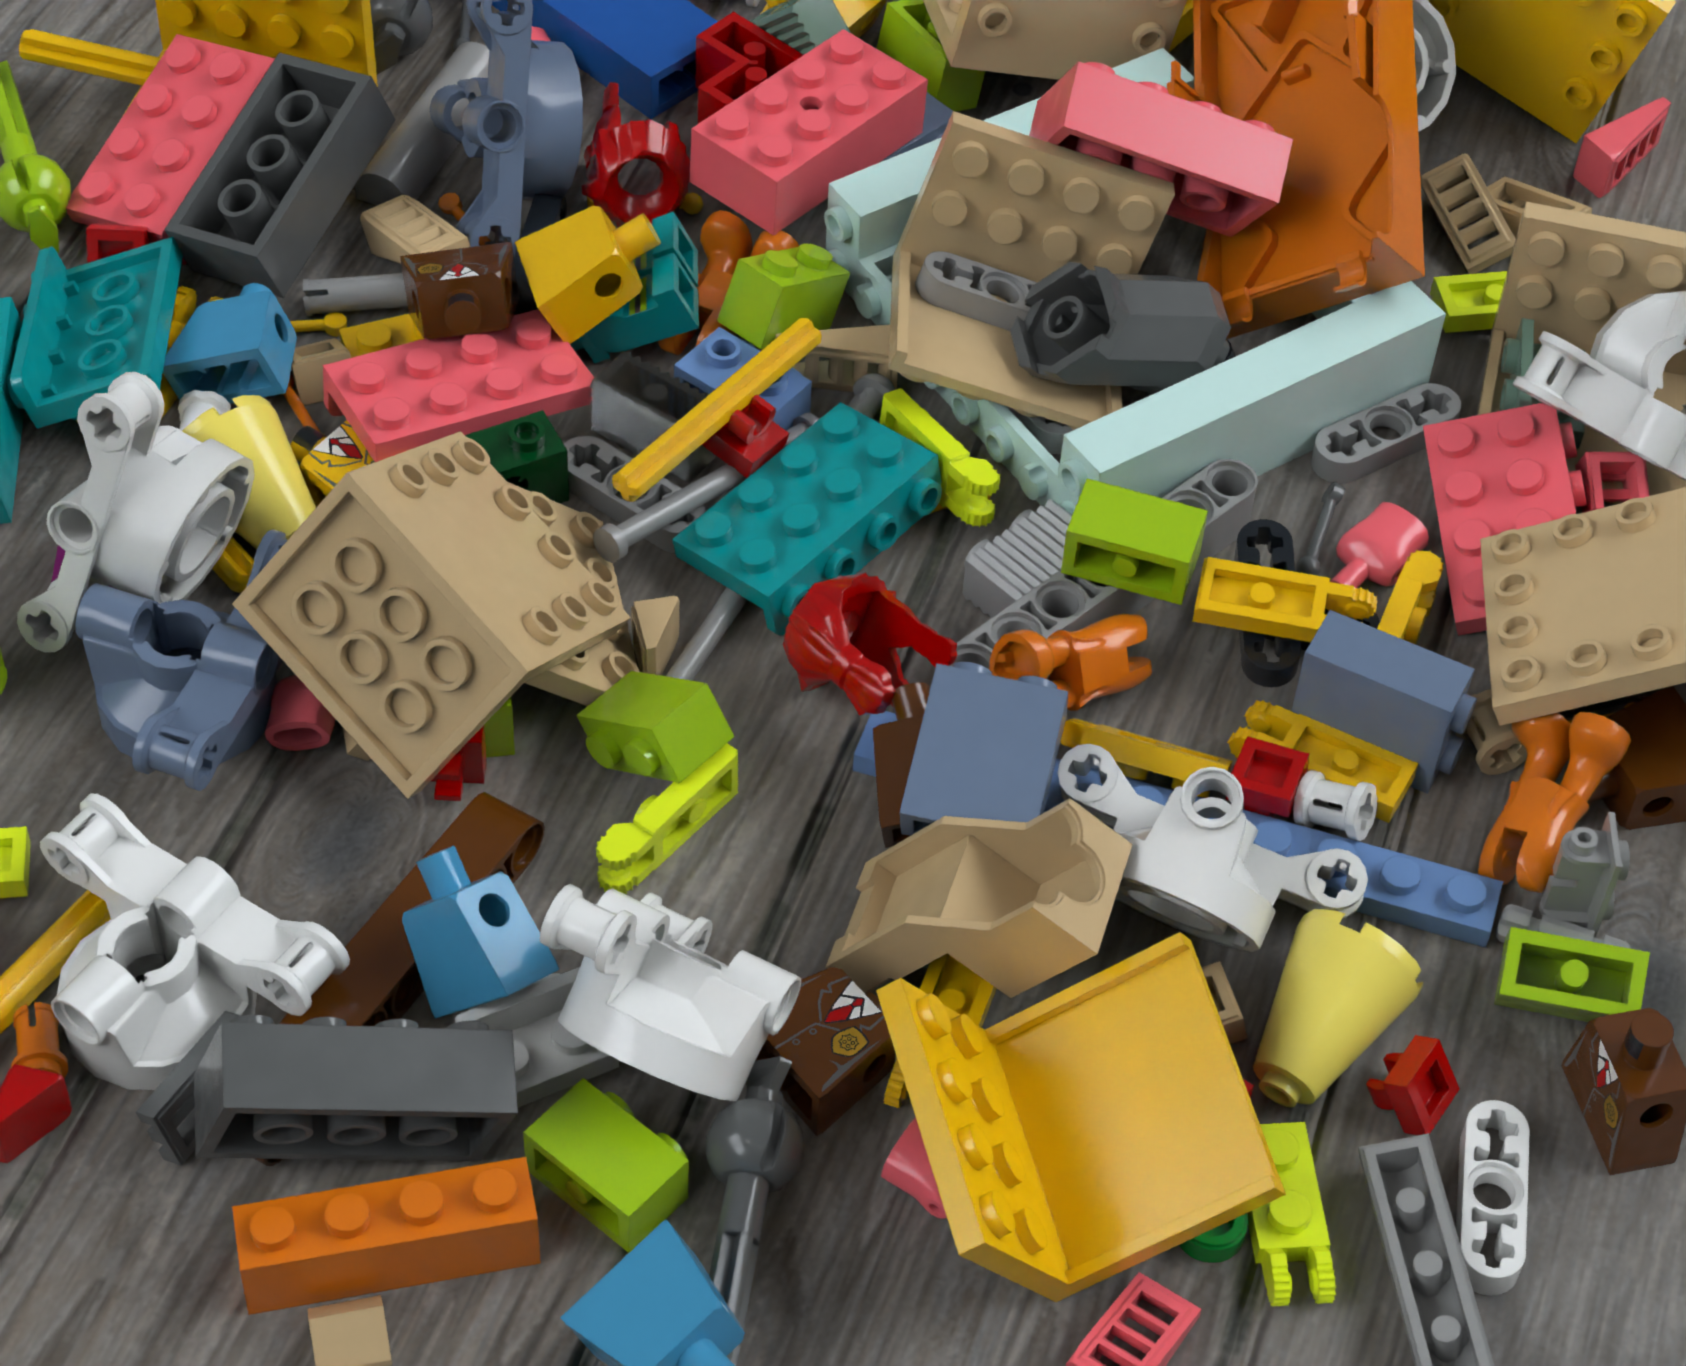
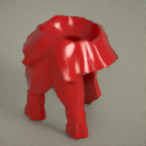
[581,82,690,227]
[783,572,958,716]

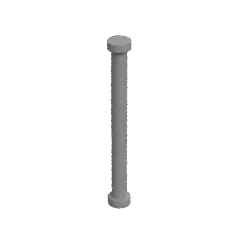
[593,413,819,563]

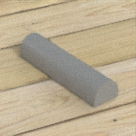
[355,42,489,205]
[1358,1134,1494,1366]

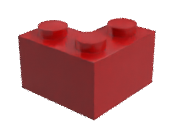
[696,11,803,124]

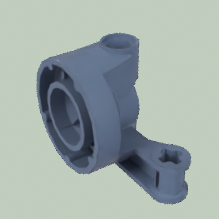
[429,0,583,256]
[75,529,287,791]

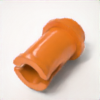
[11,1002,68,1079]

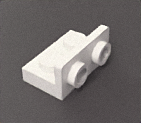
[455,967,619,1108]

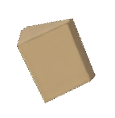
[307,1295,392,1366]

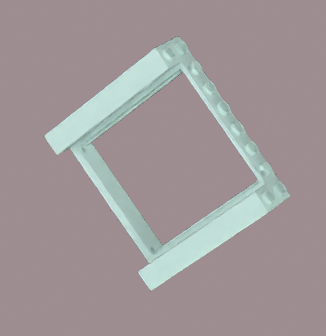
[824,48,1446,515]

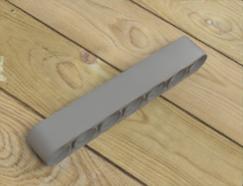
[950,459,1258,669]

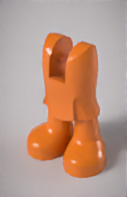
[658,210,799,355]
[989,614,1152,711]
[1478,712,1631,893]

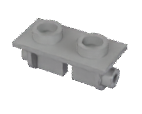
[1539,812,1630,938]

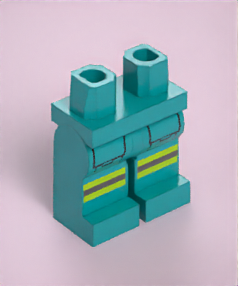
[570,211,699,363]

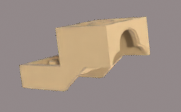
[826,798,1133,998]

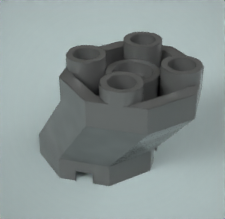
[1010,262,1231,395]

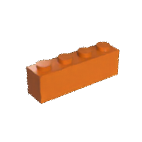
[232,1157,541,1315]

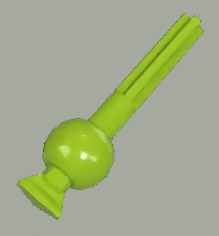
[0,60,72,253]

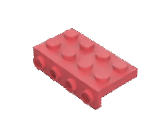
[66,34,275,265]
[323,309,599,462]
[1423,403,1587,636]

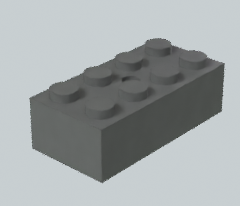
[164,53,396,298]
[194,1015,518,1161]

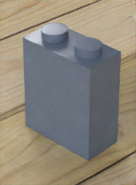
[1292,610,1477,794]
[899,662,1068,836]

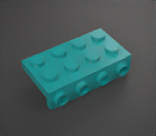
[7,237,183,429]
[672,402,942,636]

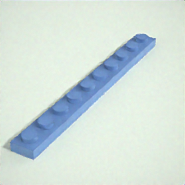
[853,711,1503,948]

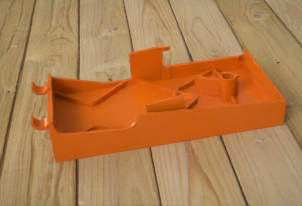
[1167,0,1425,339]

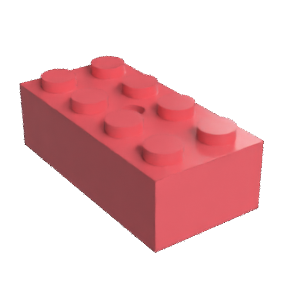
[689,29,928,235]
[1029,61,1293,237]

